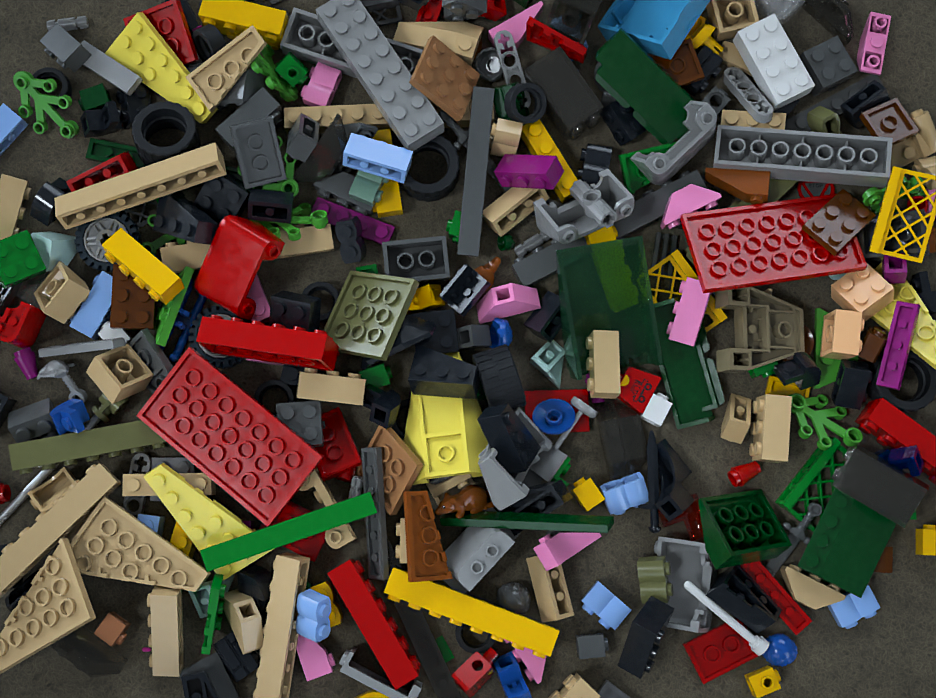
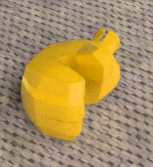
[684,16,724,55]

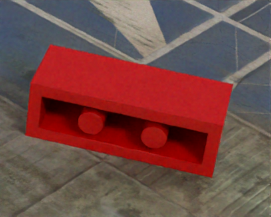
[66,151,138,192]

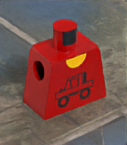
[617,367,661,415]
[451,647,500,698]

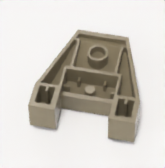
[715,287,805,373]

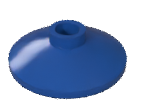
[532,399,575,435]

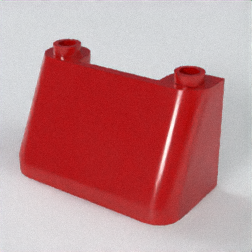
[194,215,285,320]

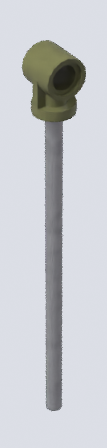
[0,394,130,526]

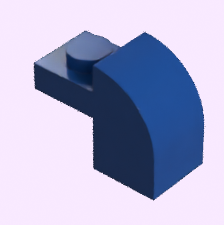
[50,398,90,435]
[493,651,532,698]

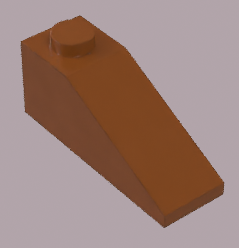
[705,168,770,204]

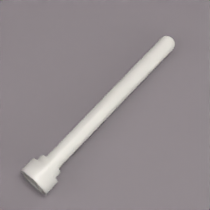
[684,581,769,656]

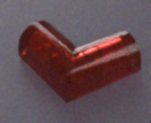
[659,493,704,541]

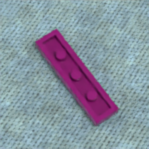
[312,197,395,245]
[876,301,921,390]

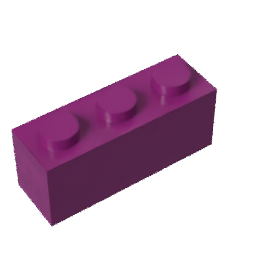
[494,154,564,189]

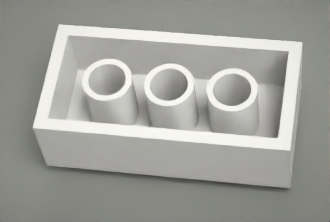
[733,13,815,111]

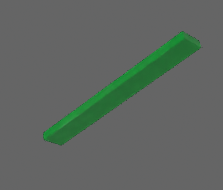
[200,492,377,572]

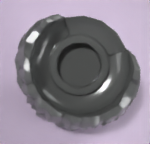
[474,47,505,82]
[497,581,531,615]

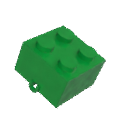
[0,230,46,290]

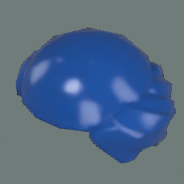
[490,318,513,348]
[762,634,798,667]

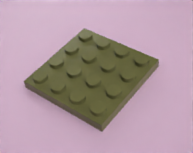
[323,270,419,361]

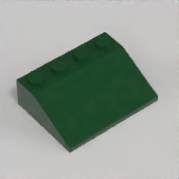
[798,488,899,598]
[698,489,792,569]

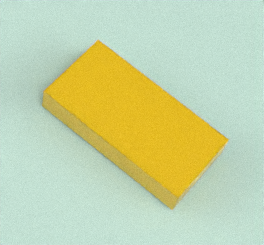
[765,375,811,398]

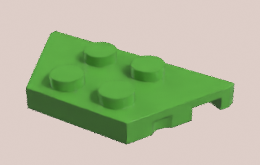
[155,266,195,347]
[813,308,858,389]

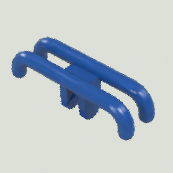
[159,278,207,362]

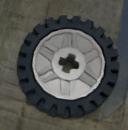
[74,211,141,272]
[188,305,250,369]

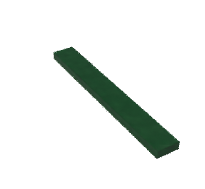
[440,511,614,533]

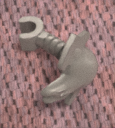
[37,360,87,403]

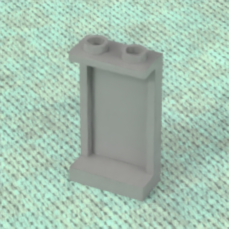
[339,646,423,698]

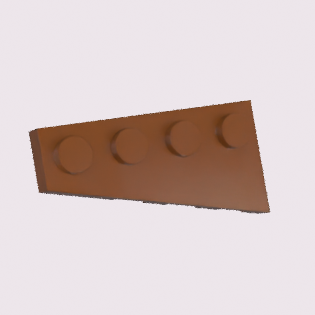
[403,490,453,582]

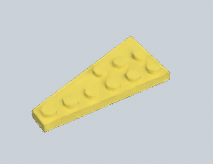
[105,12,218,124]
[871,262,936,370]
[143,463,273,581]

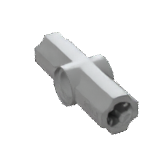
[570,180,617,228]

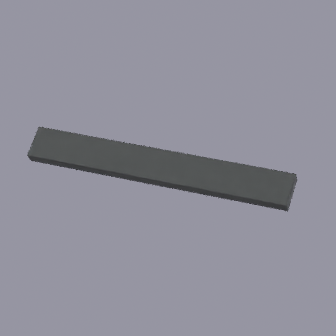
[457,86,495,257]

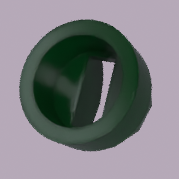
[497,234,515,251]

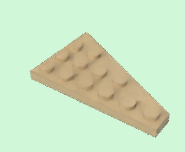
[70,496,211,592]
[0,538,96,674]

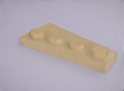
[186,25,267,112]

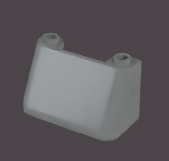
[630,100,717,185]
[533,169,635,244]
[478,407,553,510]
[654,536,718,633]

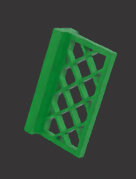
[775,436,861,533]

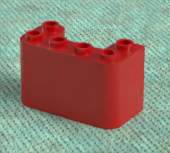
[0,301,47,349]

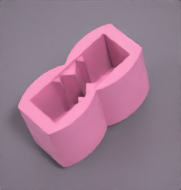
[301,62,342,106]

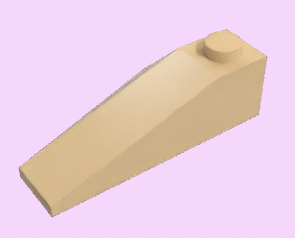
[393,21,484,67]

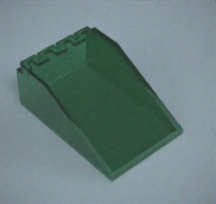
[556,236,663,380]

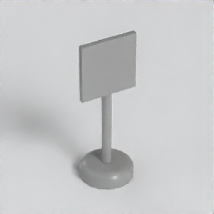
[530,396,598,482]

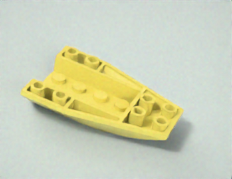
[403,352,488,485]

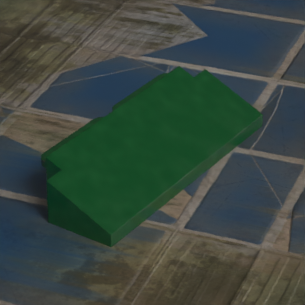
[595,28,695,144]
[642,297,725,430]

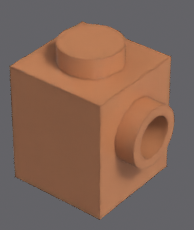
[93,611,131,648]

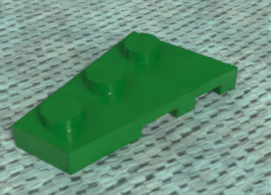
[618,141,677,194]
[201,574,226,655]

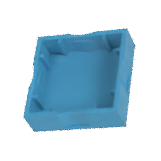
[597,0,710,60]

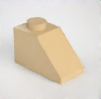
[721,393,752,444]

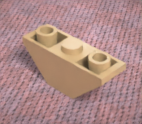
[780,564,846,610]
[221,589,264,655]

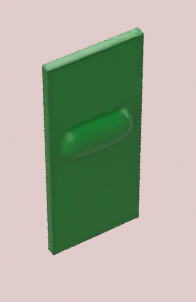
[433,635,454,663]

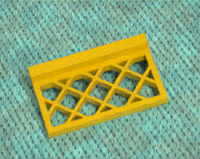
[869,166,936,263]
[636,249,728,332]

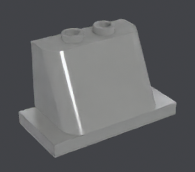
[444,507,520,593]

